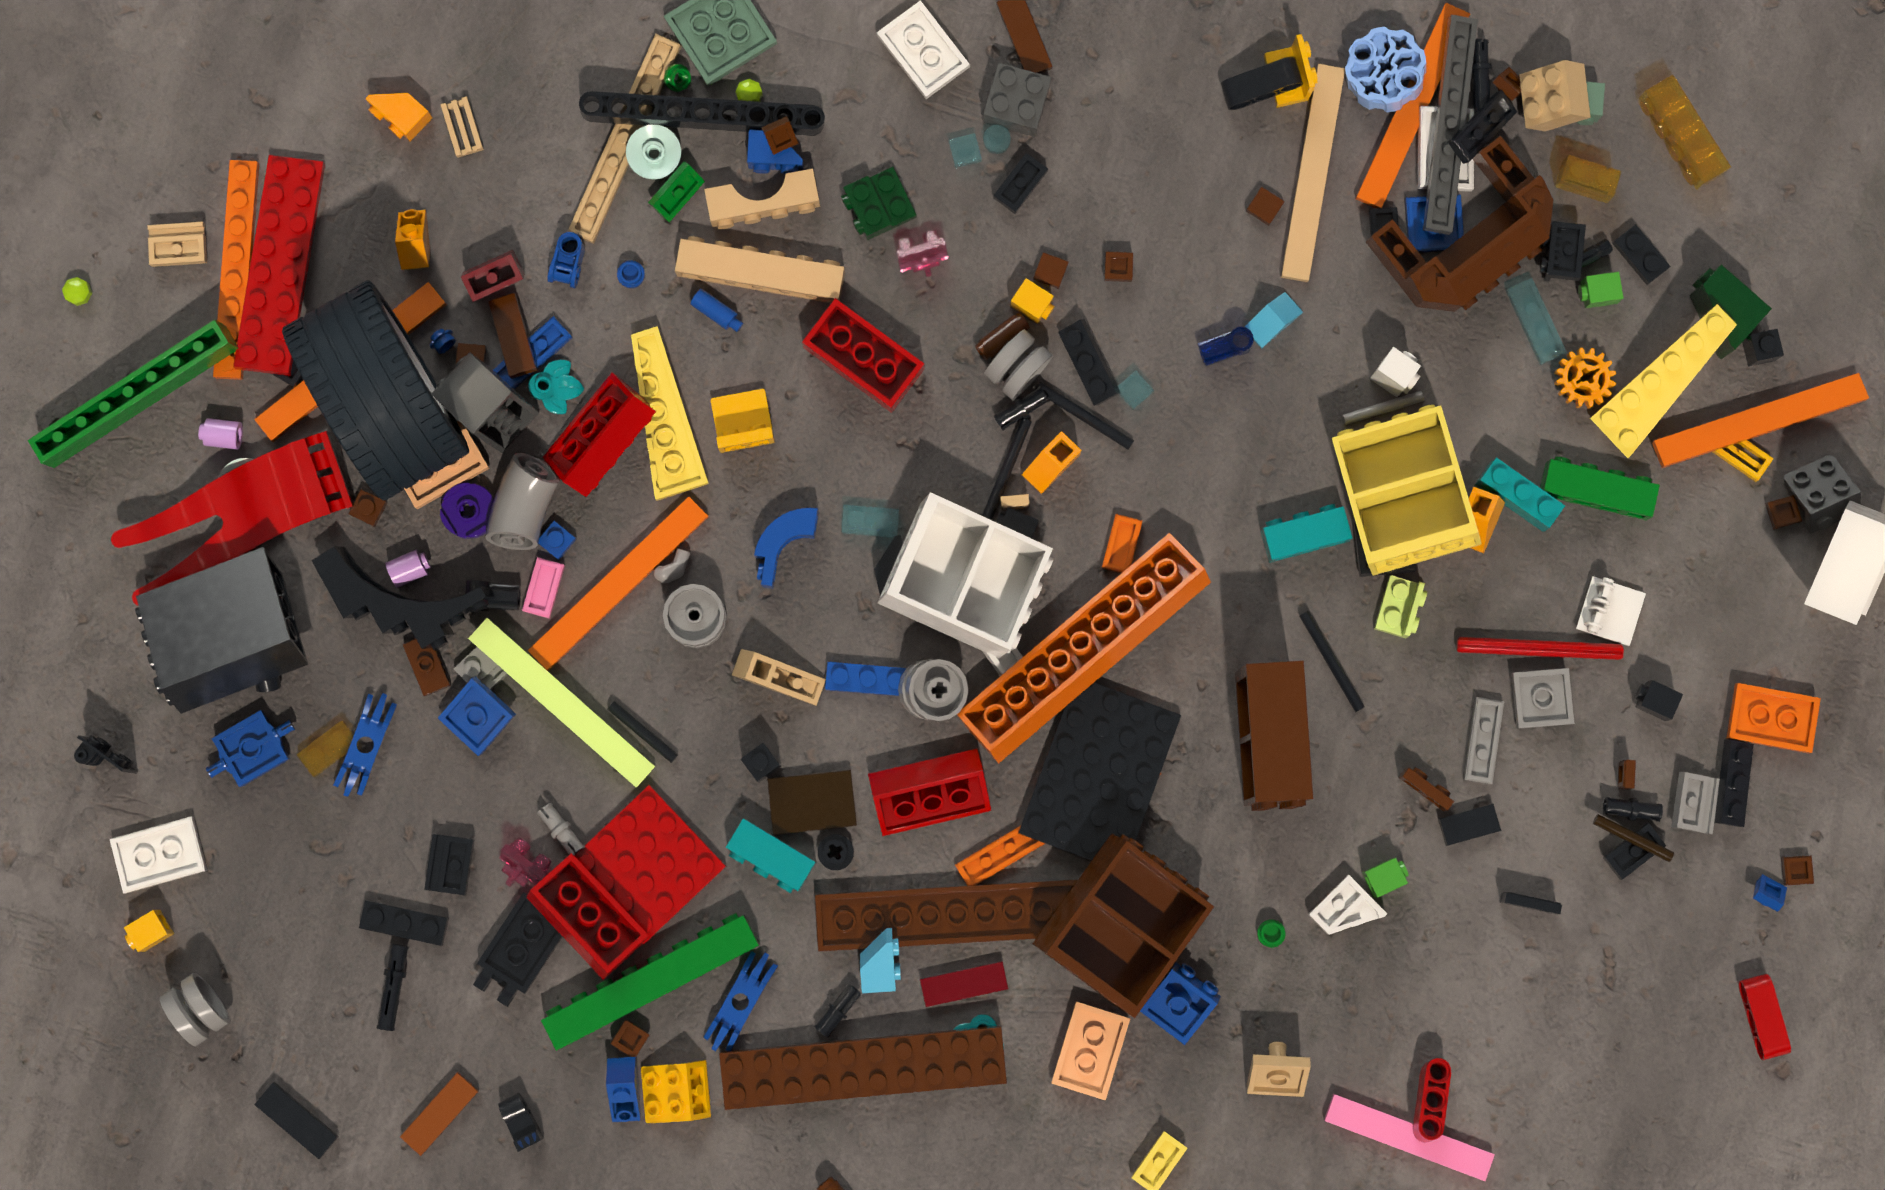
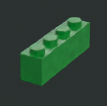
[1540,457,1660,521]

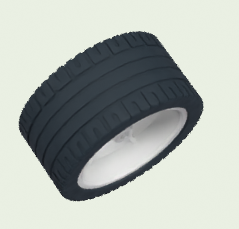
[282,280,469,500]

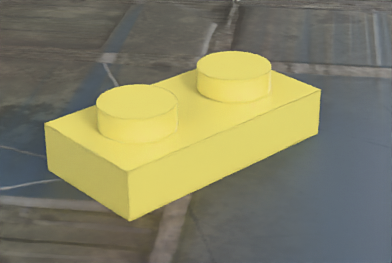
[1131,1131,1187,1190]

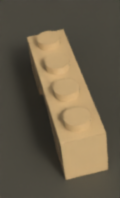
[704,169,820,229]

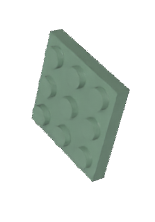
[664,0,777,86]

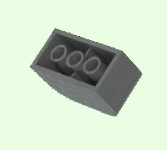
[431,352,539,453]

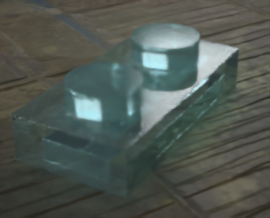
[841,505,899,538]

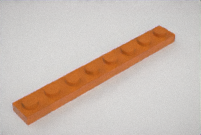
[213,160,259,380]

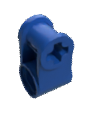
[548,232,585,288]

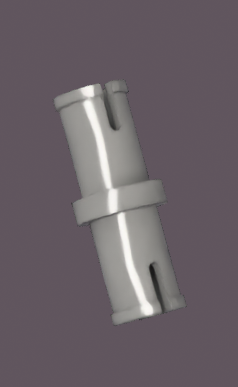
[537,803,585,855]

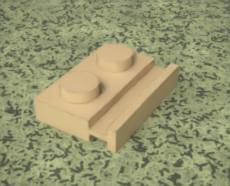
[147,222,207,267]

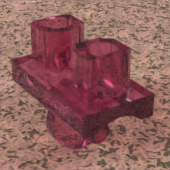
[896,230,949,277]
[499,837,552,887]

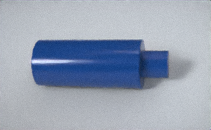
[690,288,743,332]

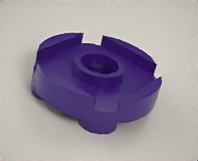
[440,483,494,539]

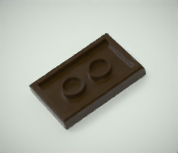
[767,770,857,835]

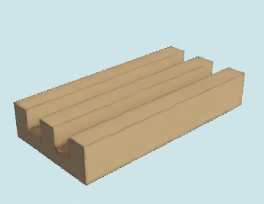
[440,96,484,158]

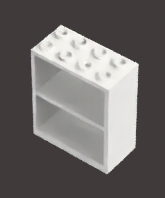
[878,492,1053,658]

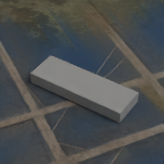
[1463,697,1504,785]

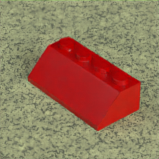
[542,372,656,497]
[868,748,991,836]

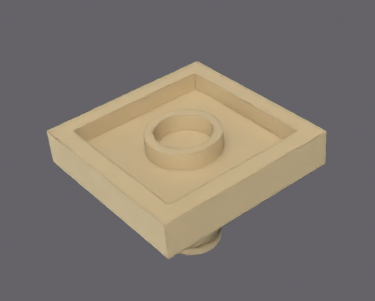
[1247,1042,1311,1097]

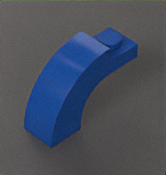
[754,508,819,589]

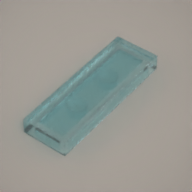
[1506,278,1567,365]

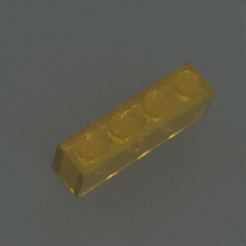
[1639,75,1731,190]

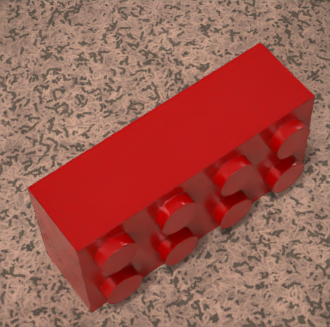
[802,298,925,413]
[526,853,649,980]

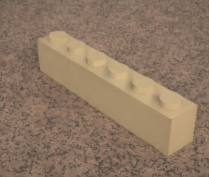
[675,236,845,303]

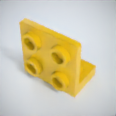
[1264,34,1318,108]
[711,389,775,453]
[641,1060,711,1123]

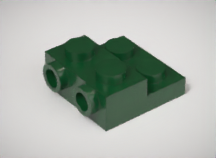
[841,167,917,241]

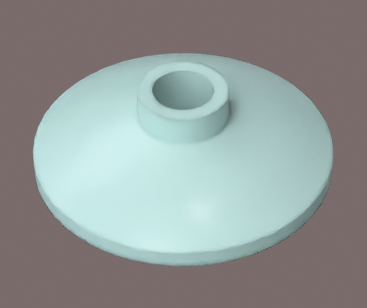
[626,125,681,180]

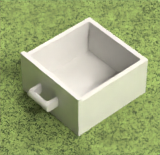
[1804,501,1885,625]

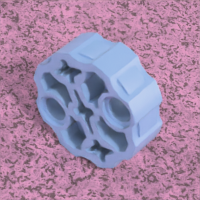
[1345,27,1426,112]

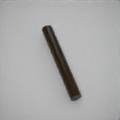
[1593,814,1674,862]

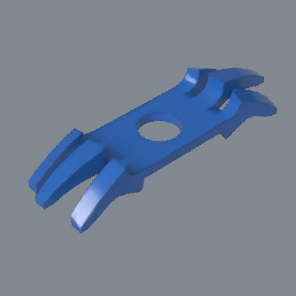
[333,693,397,797]
[703,951,778,1051]

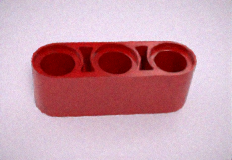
[1738,973,1791,1060]
[1413,1058,1451,1143]

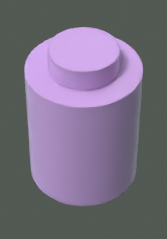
[198,418,243,450]
[385,549,431,588]

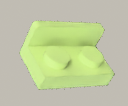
[1374,575,1427,639]

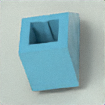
[860,928,901,993]

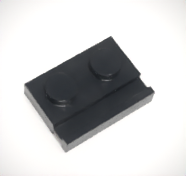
[424,834,475,895]

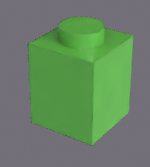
[1578,272,1624,308]
[1362,858,1409,898]

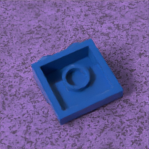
[1140,962,1221,1045]

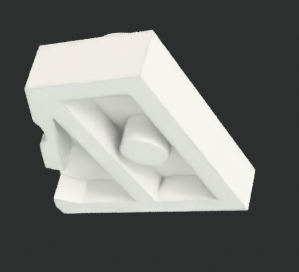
[1308,875,1387,935]

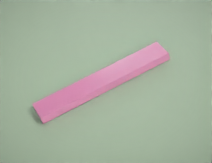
[1324,1094,1495,1181]

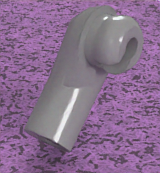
[654,549,690,583]

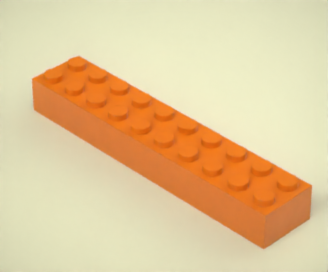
[957,533,1211,764]

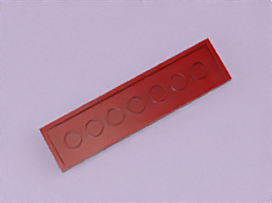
[233,155,325,376]

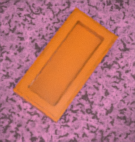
[1102,514,1142,573]

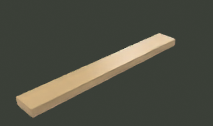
[568,34,681,244]
[1281,64,1345,282]

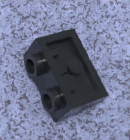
[1540,221,1586,281]

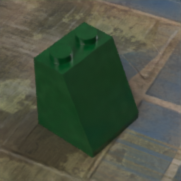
[1689,264,1772,359]

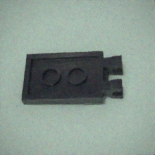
[473,892,563,1007]

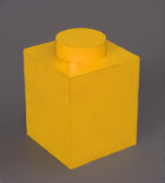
[1010,278,1055,324]
[124,910,174,952]

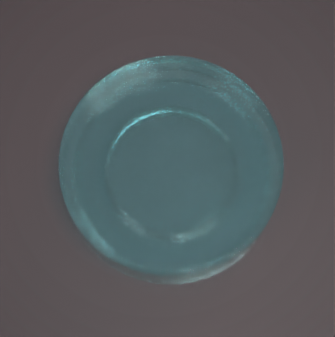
[983,125,1011,154]

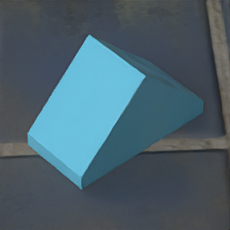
[1243,292,1303,349]

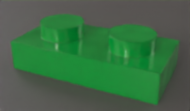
[648,161,705,223]

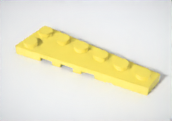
[1590,304,1737,458]
[631,326,709,501]

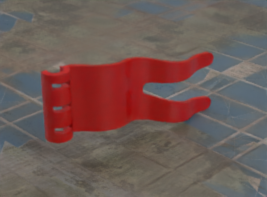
[111,431,353,606]

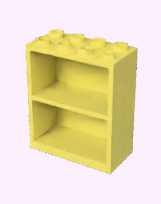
[1332,405,1482,576]

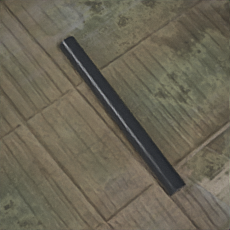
[1036,382,1134,450]
[982,418,1032,520]
[1299,611,1365,713]

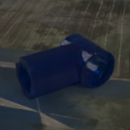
[1197,327,1254,367]

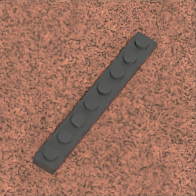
[1423,15,1478,235]

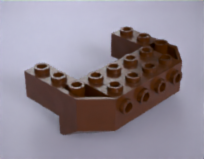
[1366,136,1553,312]

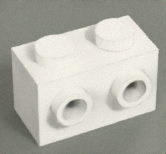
[1370,347,1421,397]

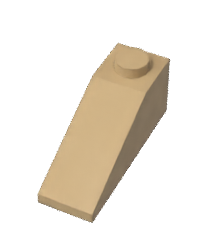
[732,649,826,706]

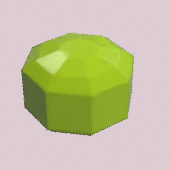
[735,79,763,102]
[62,277,92,306]

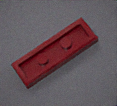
[920,961,1008,1007]

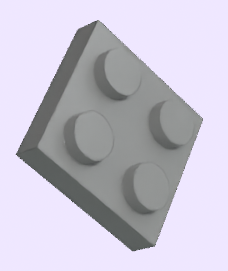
[1511,668,1575,729]

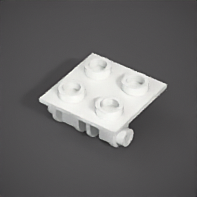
[1576,576,1646,646]

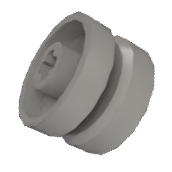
[984,329,1053,401]
[663,584,727,649]
[898,659,968,721]
[160,973,230,1047]

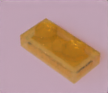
[297,720,360,777]

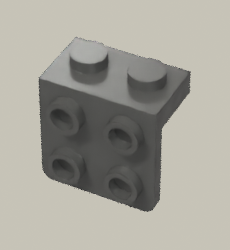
[1784,455,1861,534]

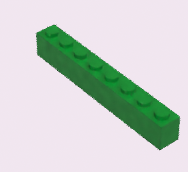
[28,320,238,468]
[541,913,760,1051]

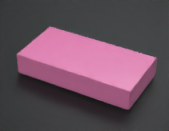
[522,557,565,619]

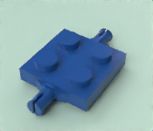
[206,710,295,787]

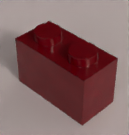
[461,250,525,302]

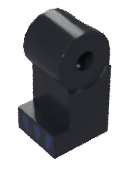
[498,1093,544,1152]

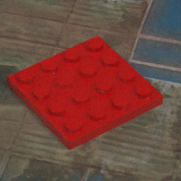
[574,785,727,944]

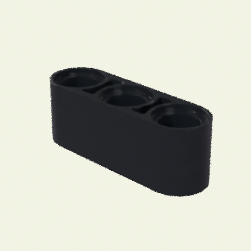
[1221,57,1303,110]

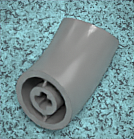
[485,453,560,550]

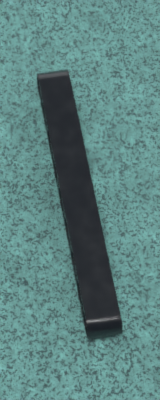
[579,91,825,136]

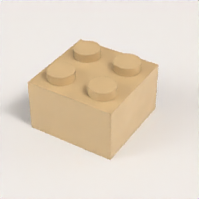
[1519,60,1591,131]

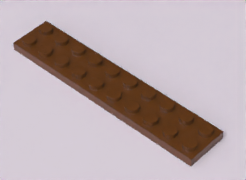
[815,879,1078,952]
[719,1026,1007,1110]

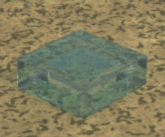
[948,133,982,168]
[1118,371,1154,410]

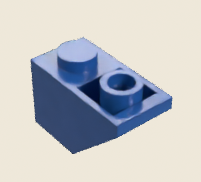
[747,130,804,174]
[606,1057,641,1122]

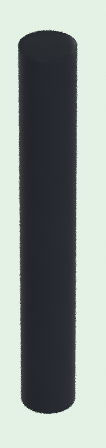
[607,701,678,763]

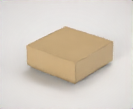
[1000,494,1029,511]

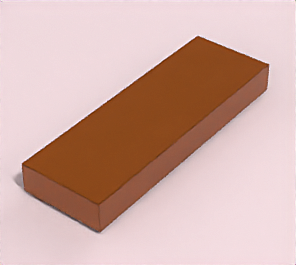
[400,1072,479,1156]

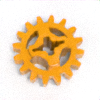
[1554,348,1616,409]

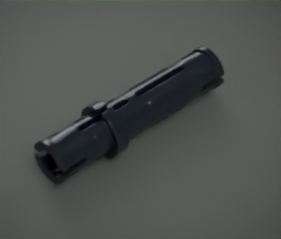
[1472,39,1492,114]
[376,944,409,1031]

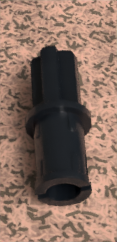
[814,984,861,1038]

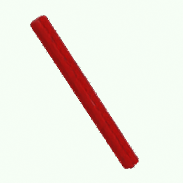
[1456,637,1624,660]

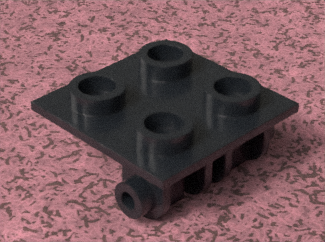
[74,735,138,774]

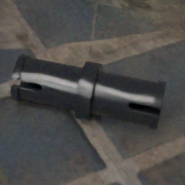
[994,386,1050,430]
[1603,797,1663,822]

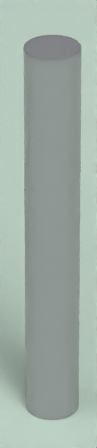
[1342,391,1424,425]

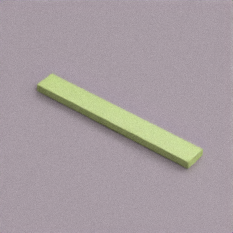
[468,618,655,788]

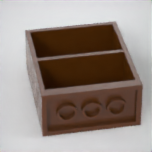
[1235,661,1313,811]
[1032,834,1214,1018]

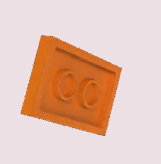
[1726,683,1821,754]

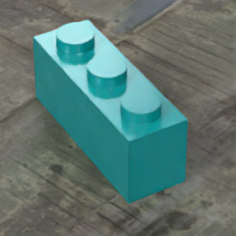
[1475,457,1565,532]
[1260,504,1353,563]
[726,819,817,893]

